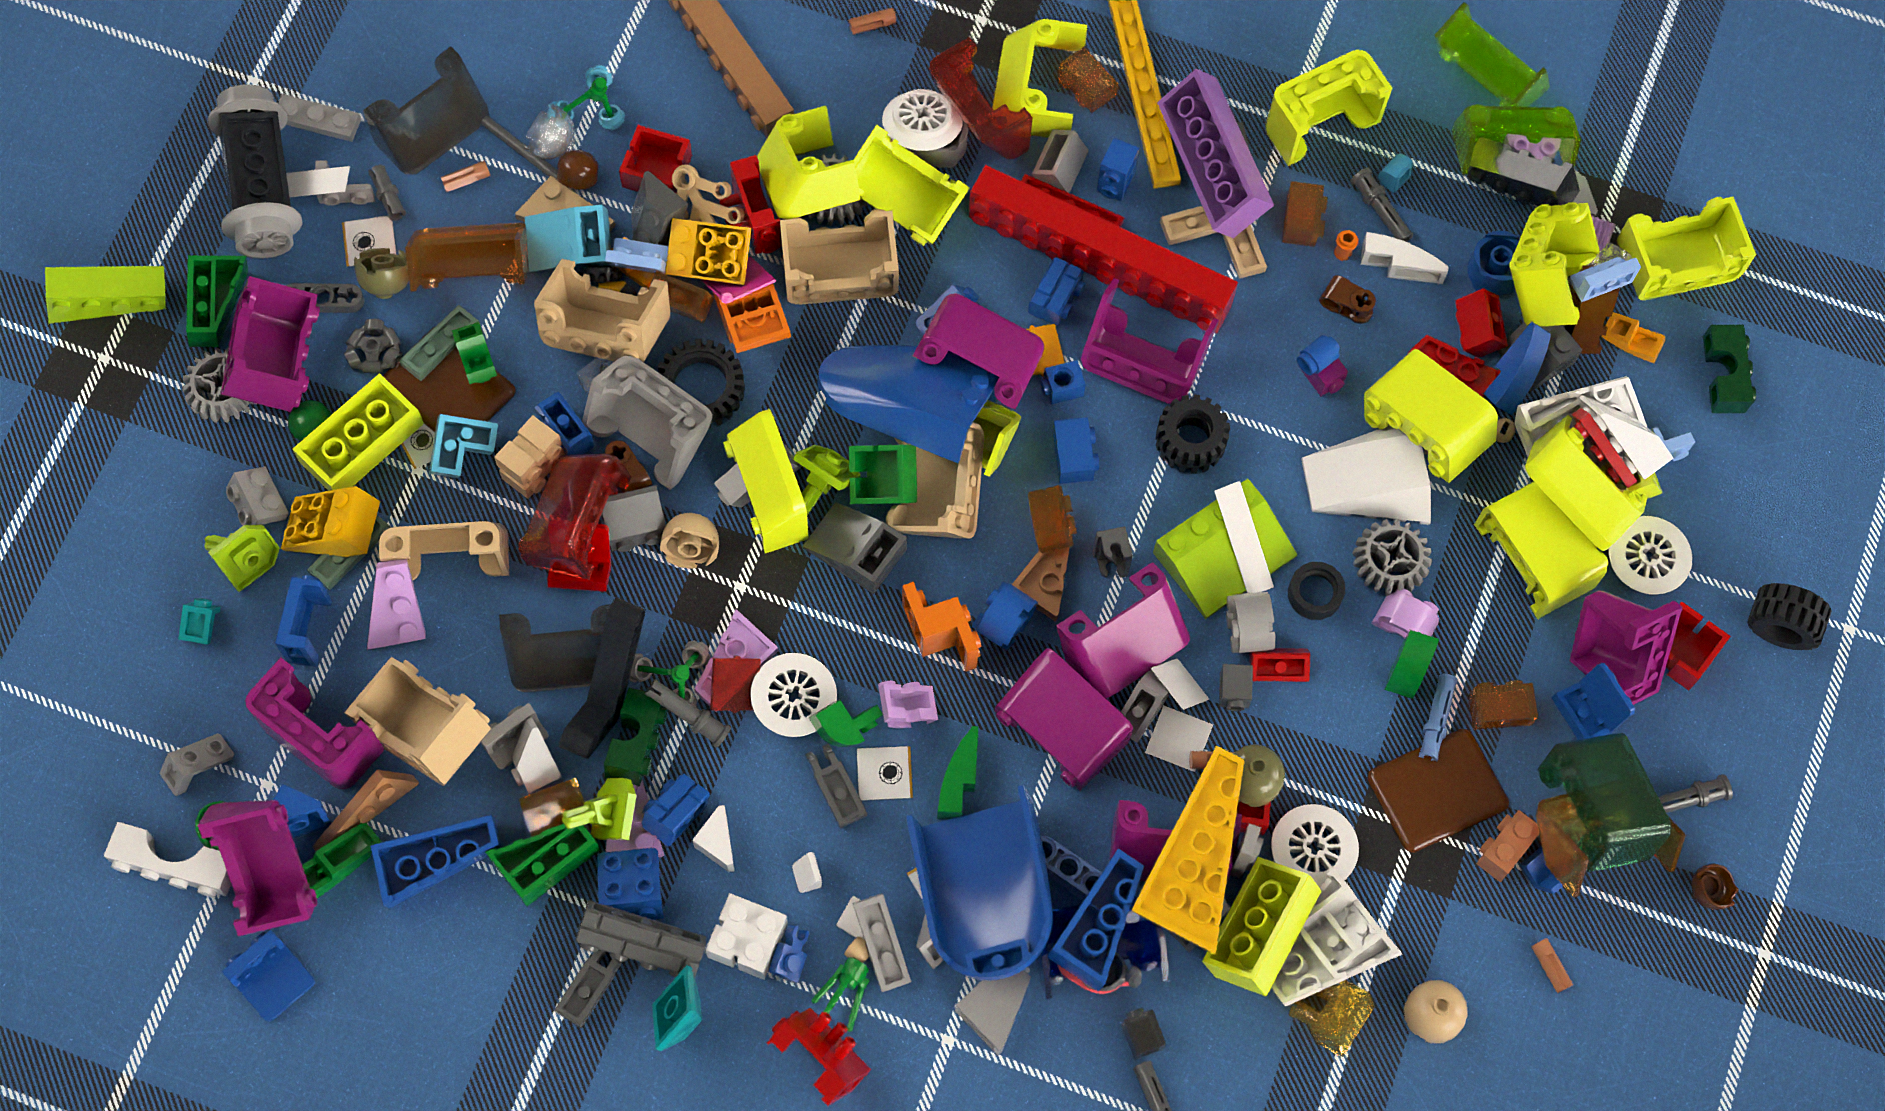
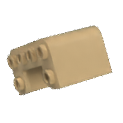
[780,209,899,304]
[534,259,670,362]
[344,657,491,786]

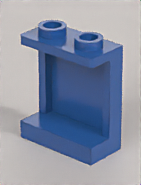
[275,575,332,667]

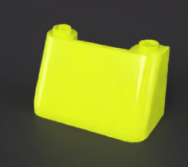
[853,125,970,246]

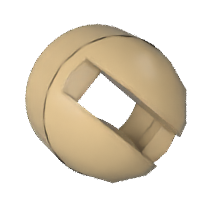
[1496,418,1516,443]
[844,936,870,962]

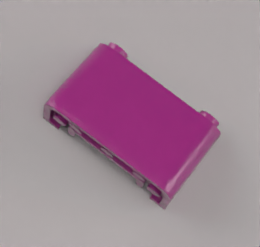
[913,293,1044,410]
[995,648,1133,791]
[198,800,318,936]
[1109,800,1242,883]

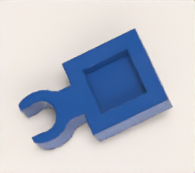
[768,925,809,983]

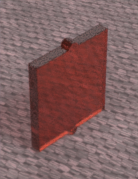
[710,655,761,713]

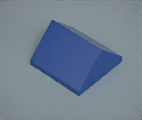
[273,784,332,839]

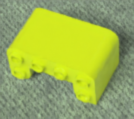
[1265,50,1392,166]
[1617,196,1756,300]
[1509,202,1601,326]
[1364,349,1498,483]
[1474,482,1608,619]

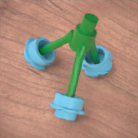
[548,65,625,130]

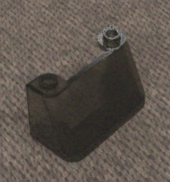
[363,46,489,175]
[499,604,611,692]

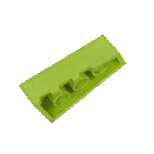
[45,266,166,324]

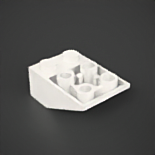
[1579,395,1673,479]

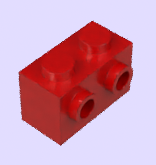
[1455,288,1508,358]

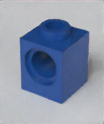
[1040,360,1086,405]

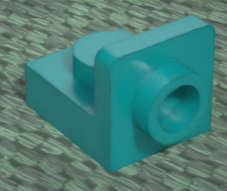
[178,598,221,644]

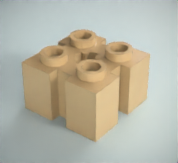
[494,415,566,499]

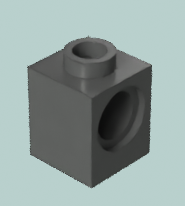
[1219,664,1253,711]

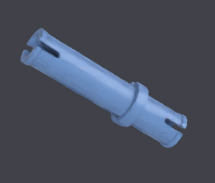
[1419,674,1458,761]

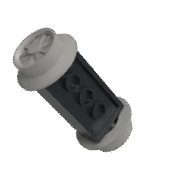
[208,84,302,259]

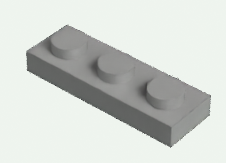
[278,94,361,142]
[1230,824,1263,878]
[852,893,911,992]

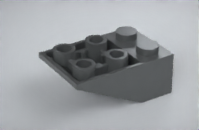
[802,502,907,594]

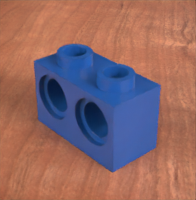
[1097,137,1140,201]

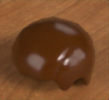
[557,149,599,190]
[1691,863,1739,910]

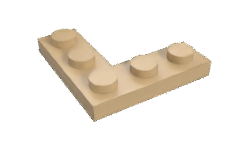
[1160,206,1267,279]

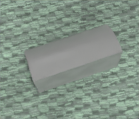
[1032,130,1089,193]

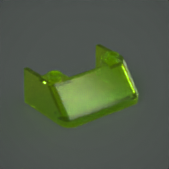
[1434,2,1550,115]
[1452,104,1581,174]

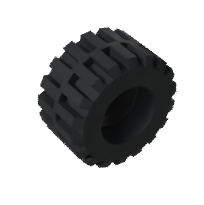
[1155,395,1230,474]
[1747,583,1832,650]

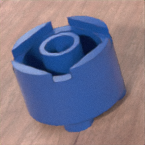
[1467,231,1519,296]
[972,581,1039,651]

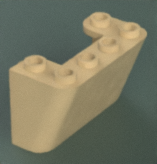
[379,521,509,581]

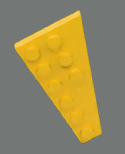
[1132,746,1244,955]

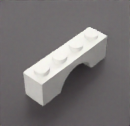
[104,822,231,898]

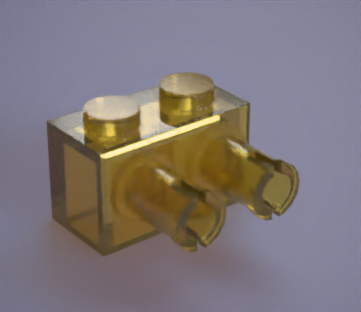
[1289,980,1375,1057]

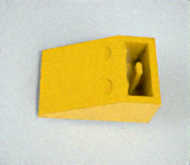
[665,218,751,285]
[281,486,380,557]

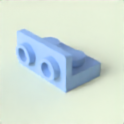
[605,238,668,275]
[1569,257,1641,302]

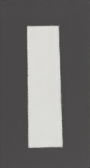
[286,166,350,197]
[1215,481,1274,593]

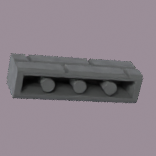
[575,900,706,978]

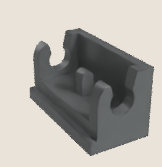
[1092,526,1133,578]

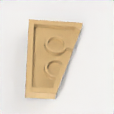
[515,176,615,231]

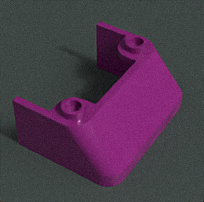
[1081,278,1219,404]

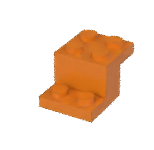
[713,284,791,353]
[902,582,982,672]

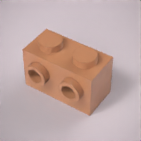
[1476,810,1543,882]

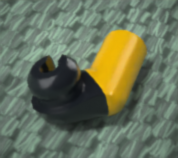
[598,281,637,296]

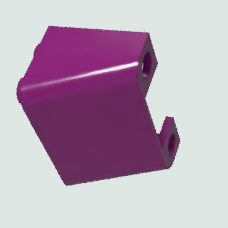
[1056,562,1190,698]

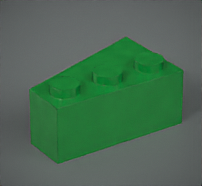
[186,255,248,347]
[486,824,600,907]

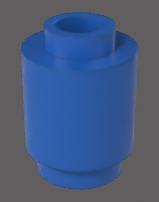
[1297,335,1340,376]

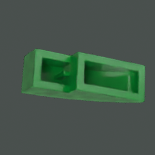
[1384,630,1439,699]
[937,726,978,820]
[302,823,382,899]

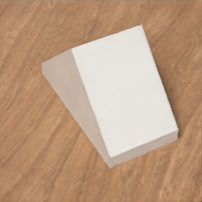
[693,805,735,872]

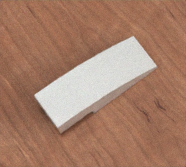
[1361,232,1448,284]

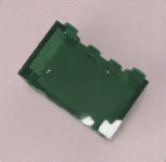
[1537,733,1671,872]

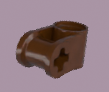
[1319,275,1376,324]
[605,440,653,493]

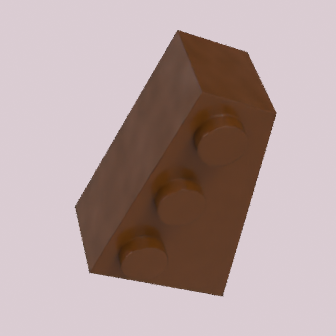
[1564,265,1619,354]

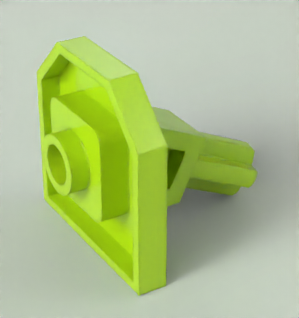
[793,445,861,514]
[204,525,280,592]
[562,778,636,840]

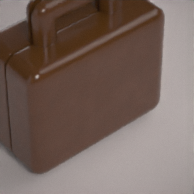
[383,327,516,432]
[1367,728,1509,852]

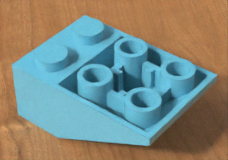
[525,205,612,273]

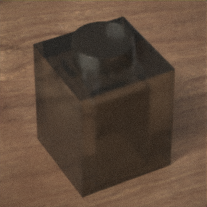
[1121,1008,1166,1060]

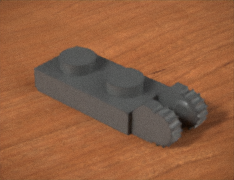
[805,743,867,829]
[554,949,623,1028]

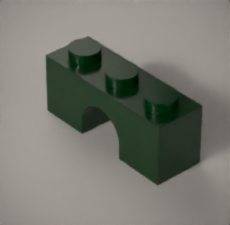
[1703,325,1756,413]
[604,687,668,786]

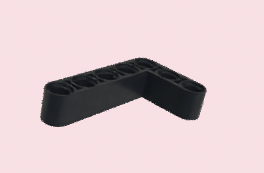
[559,597,646,759]

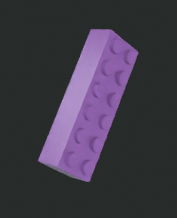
[1157,69,1274,238]

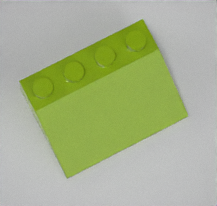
[1153,478,1297,619]

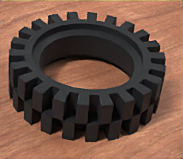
[658,339,745,429]

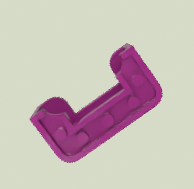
[221,276,320,412]
[245,657,385,789]

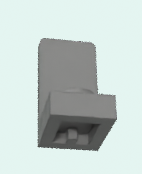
[315,160,375,205]
[159,733,234,796]

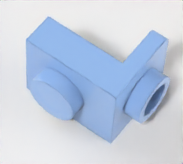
[1651,427,1695,461]

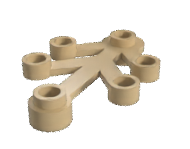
[672,165,745,224]

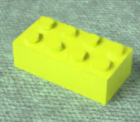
[292,373,424,491]
[1202,857,1321,996]

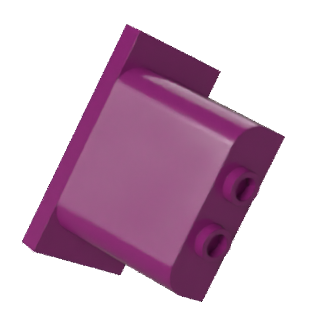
[1569,591,1682,705]

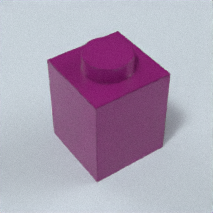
[1301,358,1348,396]

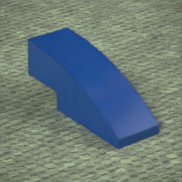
[1483,321,1551,415]

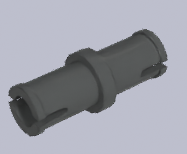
[368,165,406,221]

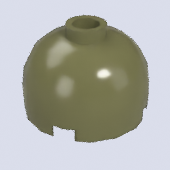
[354,248,412,299]
[1233,744,1285,807]

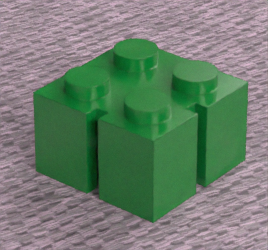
[849,445,917,504]

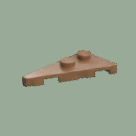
[1012,514,1074,622]
[312,770,419,851]

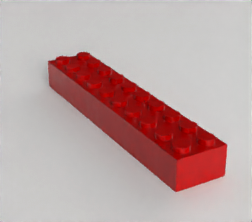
[969,165,1238,333]

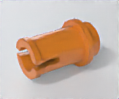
[1334,230,1358,261]

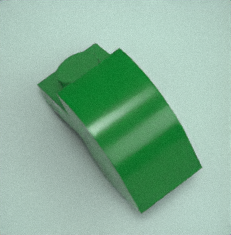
[452,322,497,384]
[808,700,883,747]

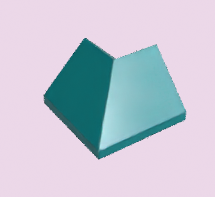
[652,965,702,1051]

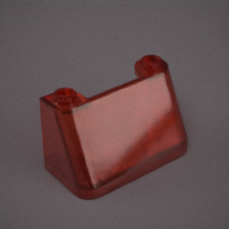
[929,37,1033,159]
[518,454,632,580]

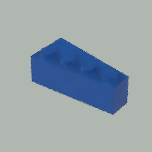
[371,815,502,909]
[1047,849,1144,992]

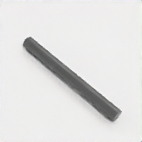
[481,116,558,180]

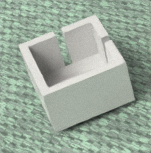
[706,894,788,980]

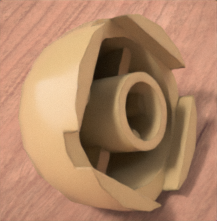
[660,513,719,569]
[1404,980,1468,1043]

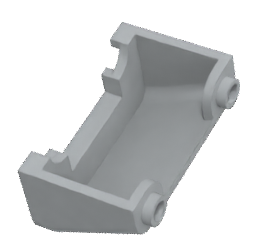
[582,356,712,490]

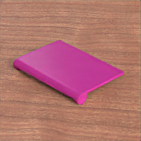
[700,257,776,304]

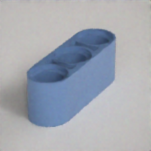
[1041,836,1101,901]

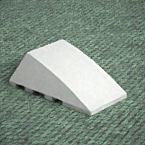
[1514,376,1647,469]
[1301,425,1431,525]
[1271,867,1402,1006]

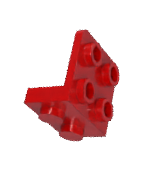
[547,521,611,592]

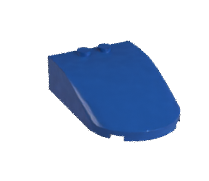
[817,345,999,463]
[906,785,1052,981]

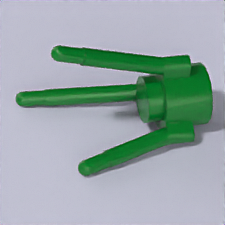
[811,957,870,1032]

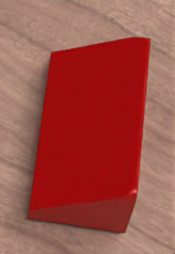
[1249,648,1311,682]

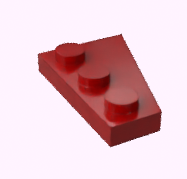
[1407,335,1501,398]
[1572,408,1637,488]

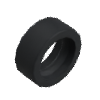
[1288,561,1345,620]

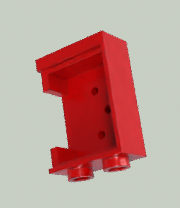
[719,155,782,255]
[766,1008,871,1106]

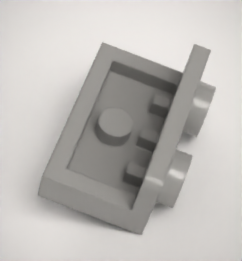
[226,466,289,525]
[481,703,549,770]

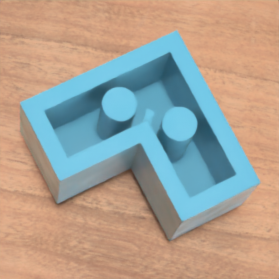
[429,414,498,479]

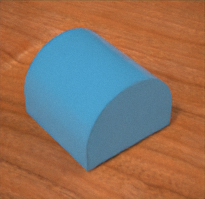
[1378,154,1413,193]

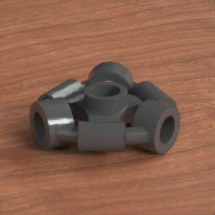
[343,318,403,373]

